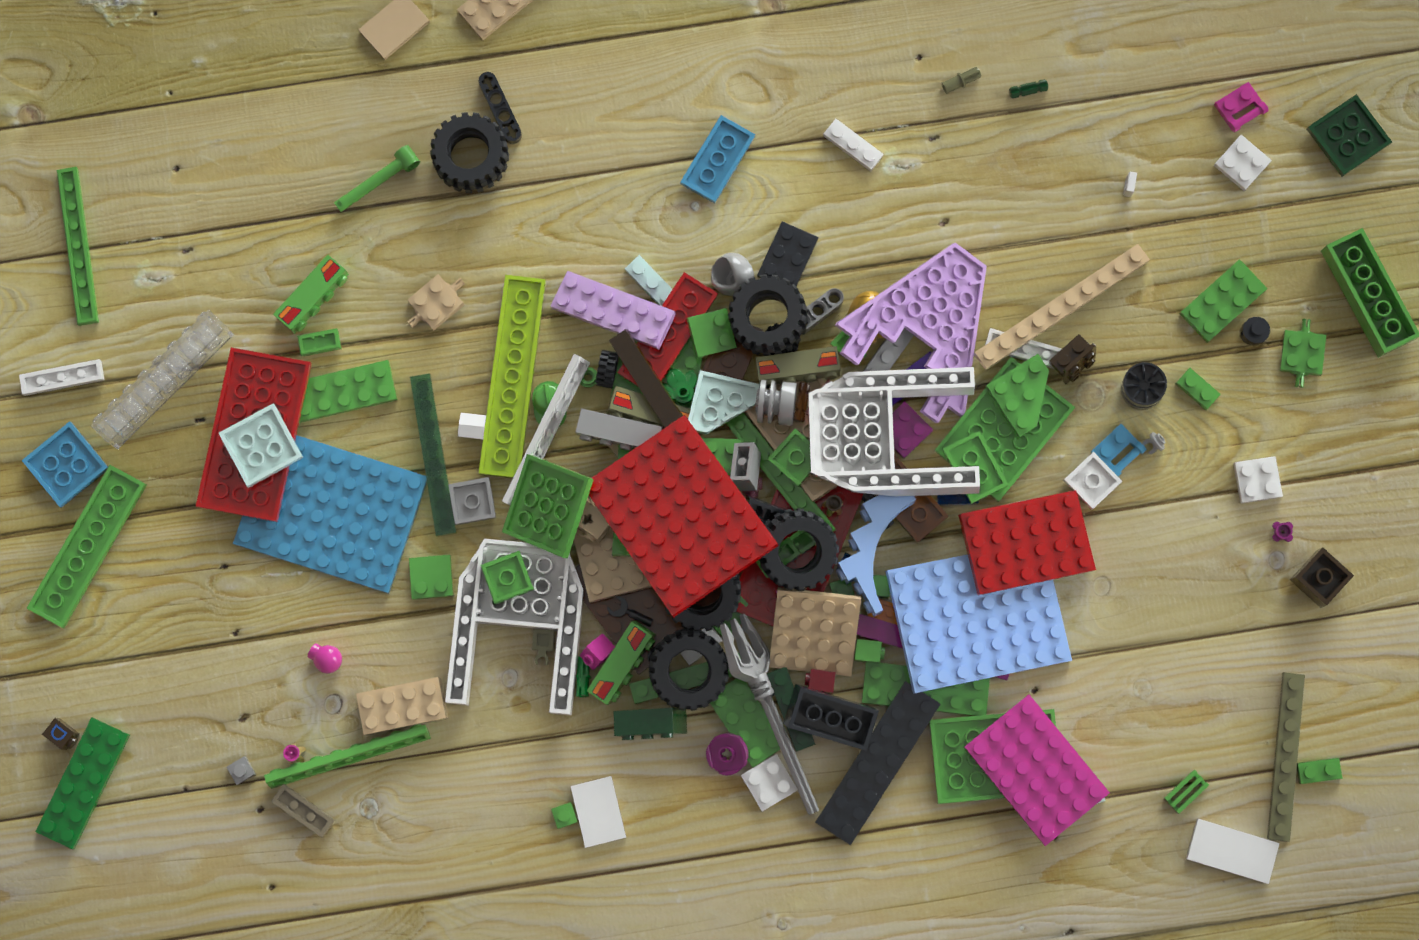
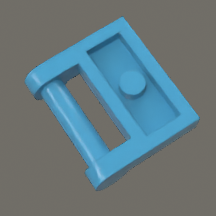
[1091,424,1147,477]

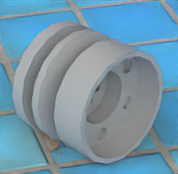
[755,380,797,426]

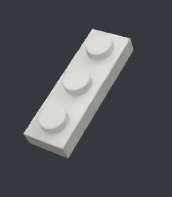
[823,119,883,171]

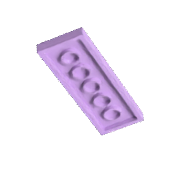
[550,271,676,350]

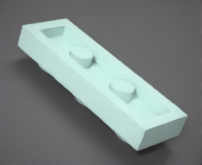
[625,255,672,306]

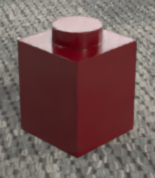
[804,669,836,694]

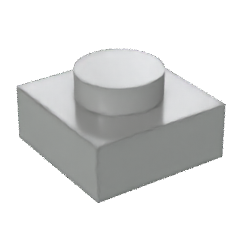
[227,756,256,785]

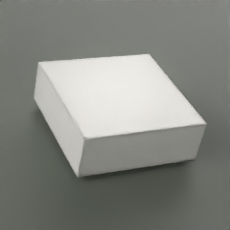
[1123,171,1137,197]

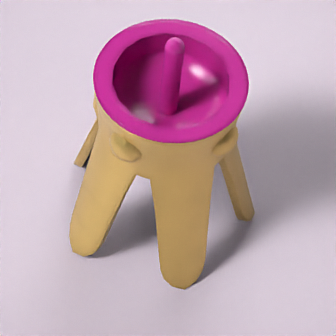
[283,743,306,764]

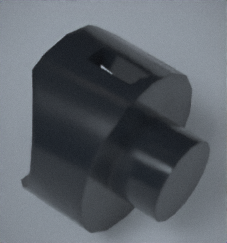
[1240,317,1270,345]

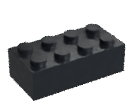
[783,684,879,751]

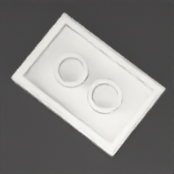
[571,776,626,848]

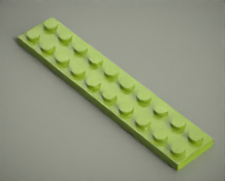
[479,275,546,478]

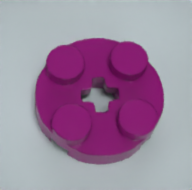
[706,733,748,776]

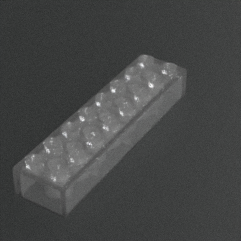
[91,310,234,449]

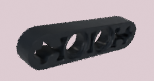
[478,72,522,144]

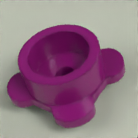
[1272,521,1293,542]

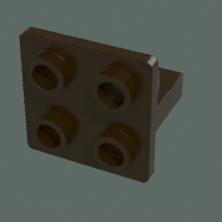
[1049,334,1096,384]

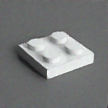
[1213,135,1272,191]
[1063,452,1122,510]
[1233,456,1283,503]
[741,754,798,811]

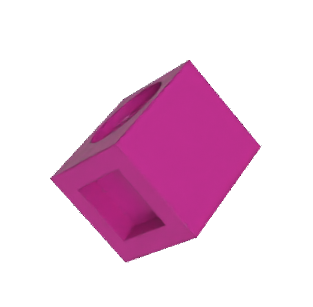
[579,633,615,670]

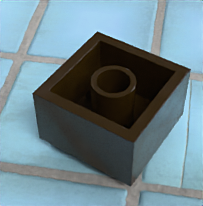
[1290,547,1354,608]

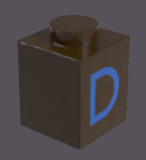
[42,718,80,750]

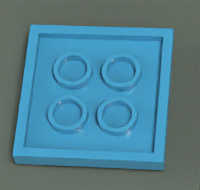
[22,421,108,508]

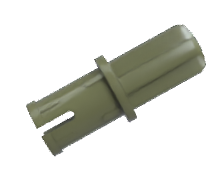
[941,67,981,94]

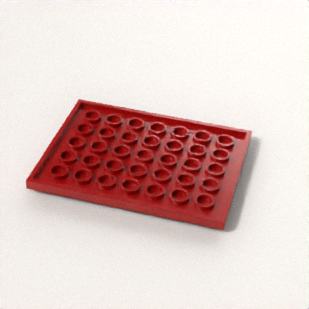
[589,415,778,618]

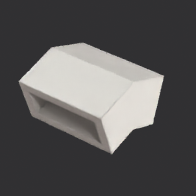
[458,413,486,439]

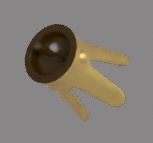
[822,495,843,517]

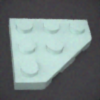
[688,370,760,435]

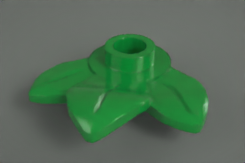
[664,368,698,404]

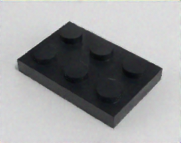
[757,221,819,287]

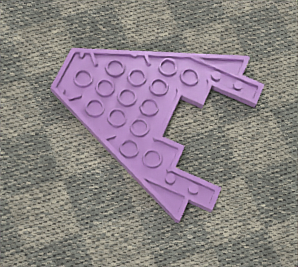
[835,243,987,423]

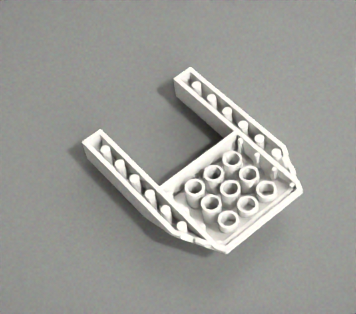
[809,367,980,496]
[445,539,583,716]

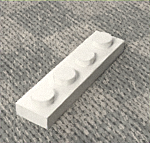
[985,328,1061,369]
[19,359,104,396]

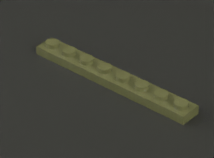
[1267,672,1305,842]

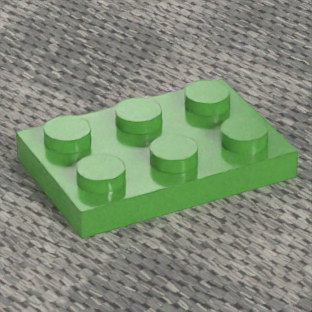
[943,431,1008,504]

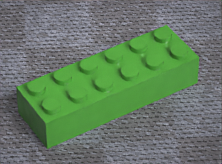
[1321,228,1419,358]

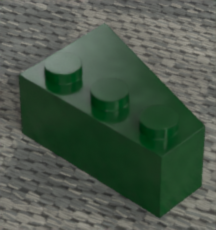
[613,707,687,740]

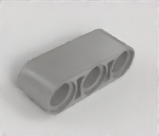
[805,288,844,334]

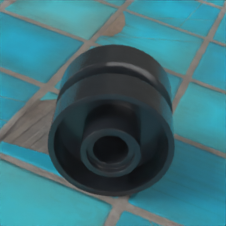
[1121,362,1167,410]

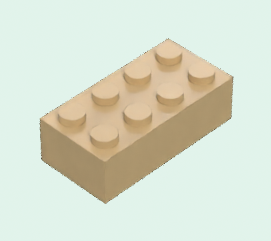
[356,677,449,736]

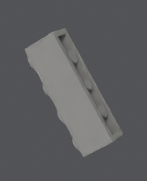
[576,408,663,451]

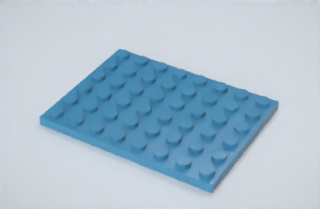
[233,435,429,594]

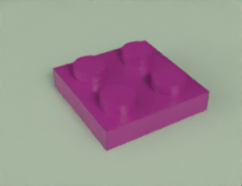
[892,401,933,459]

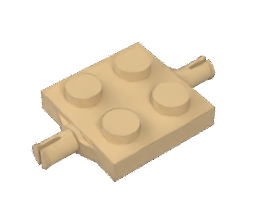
[407,274,465,331]

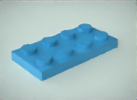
[680,115,755,204]

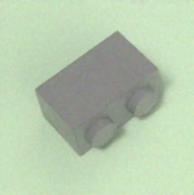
[730,442,761,491]

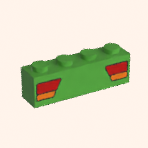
[273,255,349,334]
[587,621,656,705]

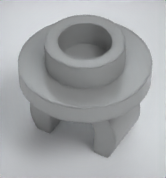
[1142,432,1166,454]

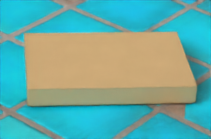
[358,0,430,60]

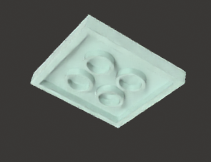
[219,403,303,488]

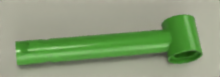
[334,145,420,212]

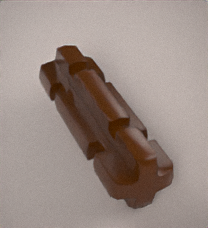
[793,383,810,423]

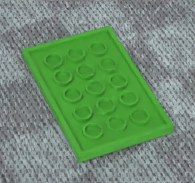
[934,357,1075,502]
[929,709,1056,804]

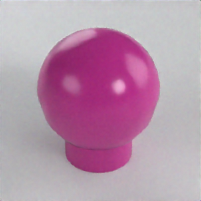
[307,643,342,674]

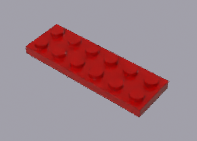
[617,272,718,387]

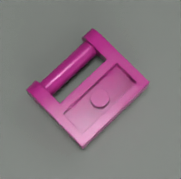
[1214,82,1269,133]

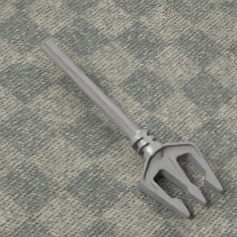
[720,614,819,815]

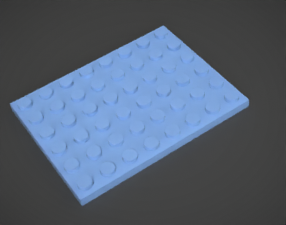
[885,555,1072,694]

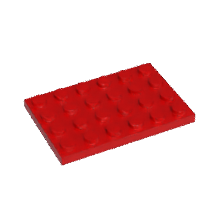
[958,490,1096,596]

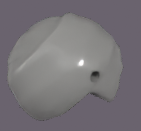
[711,253,754,296]

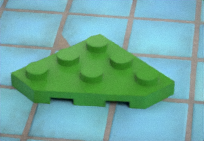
[986,354,1049,438]

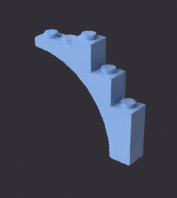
[836,495,916,617]

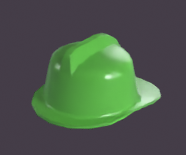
[532,381,567,427]

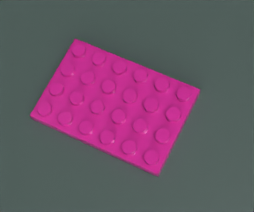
[964,694,1110,846]

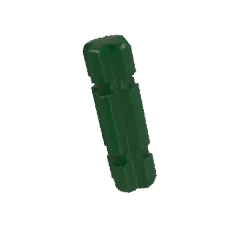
[1009,79,1048,99]

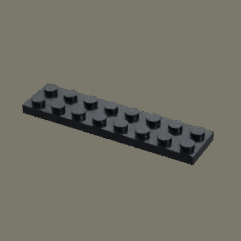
[815,681,941,845]

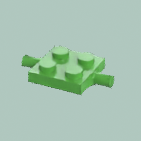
[1280,319,1327,388]

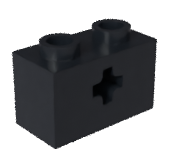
[746,495,786,526]

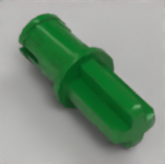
[575,656,591,698]

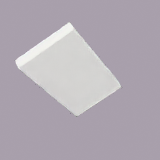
[1186,819,1279,884]

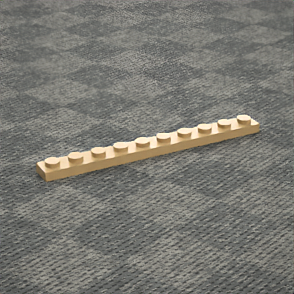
[974,244,1150,370]

